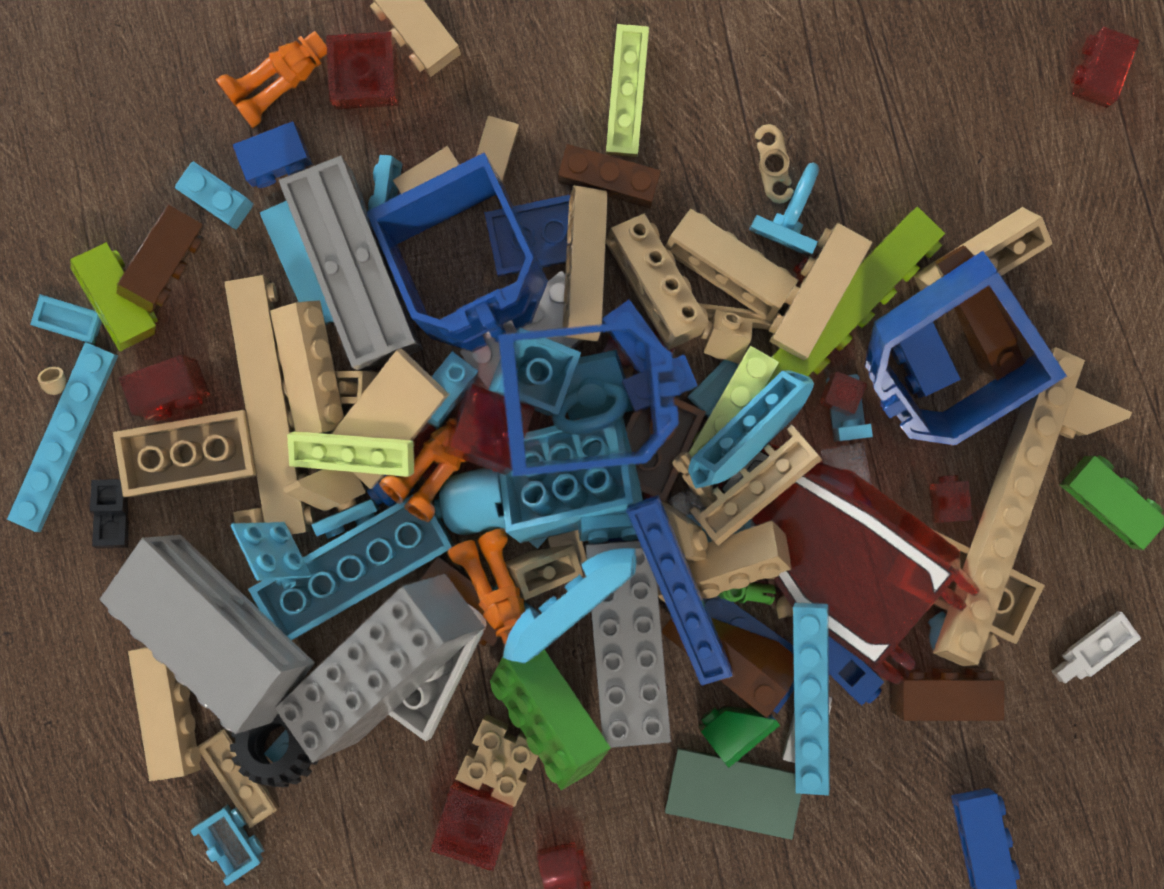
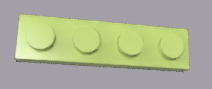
[606,24,649,157]
[688,346,779,457]
[287,431,414,477]

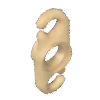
[755,124,794,204]

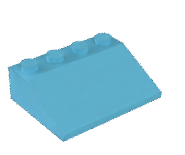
[496,413,643,543]

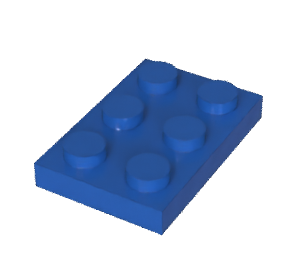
[484,195,570,277]

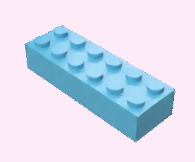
[248,494,455,641]

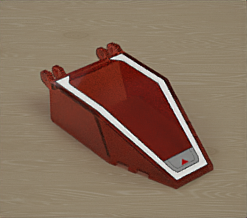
[716,443,980,684]

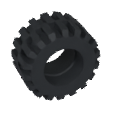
[230,714,319,788]

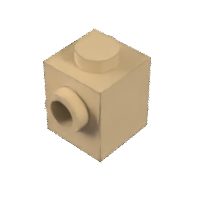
[700,309,753,364]

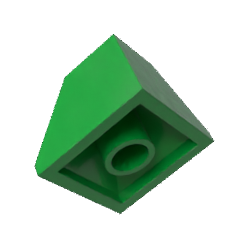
[698,706,780,768]

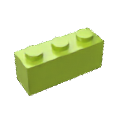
[70,242,158,352]

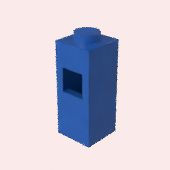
[829,630,884,706]

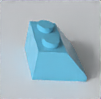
[488,327,581,415]

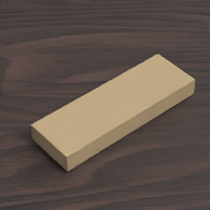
[197,728,279,828]

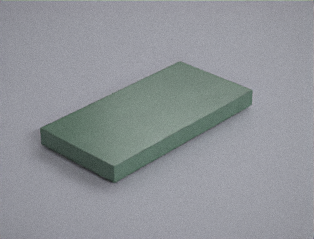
[664,747,801,840]

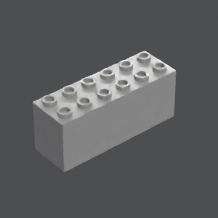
[279,156,423,371]
[99,535,315,734]
[586,539,671,748]
[275,574,484,763]

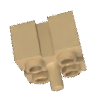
[455,713,538,807]

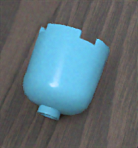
[434,464,506,535]

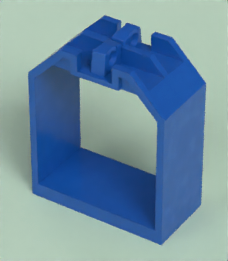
[366,152,548,352]
[864,251,1067,445]
[498,321,680,476]

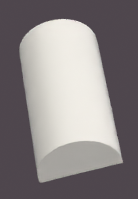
[389,604,487,741]

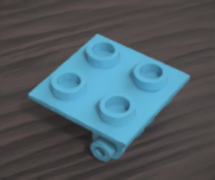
[230,522,311,590]

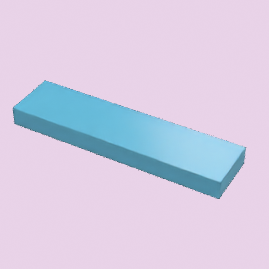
[259,201,334,325]

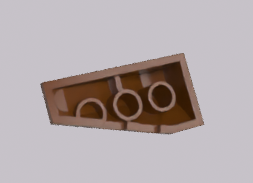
[935,245,1032,380]
[661,617,794,718]

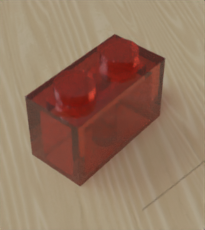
[1071,26,1140,108]

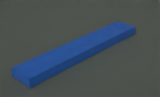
[626,495,733,686]

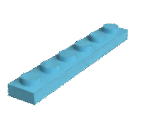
[7,342,118,532]
[793,603,830,796]

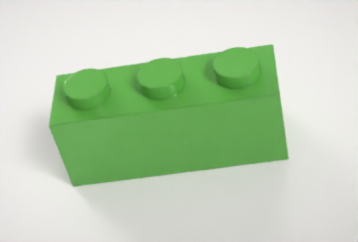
[1060,455,1164,550]

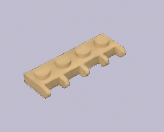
[689,425,822,546]

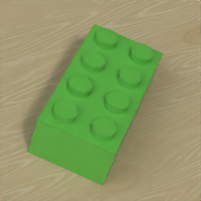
[490,650,611,791]

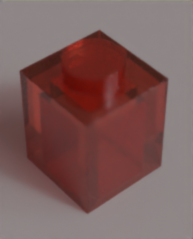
[819,371,867,416]

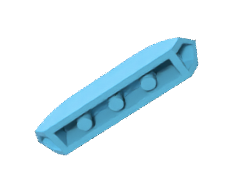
[688,370,814,489]
[503,548,637,663]

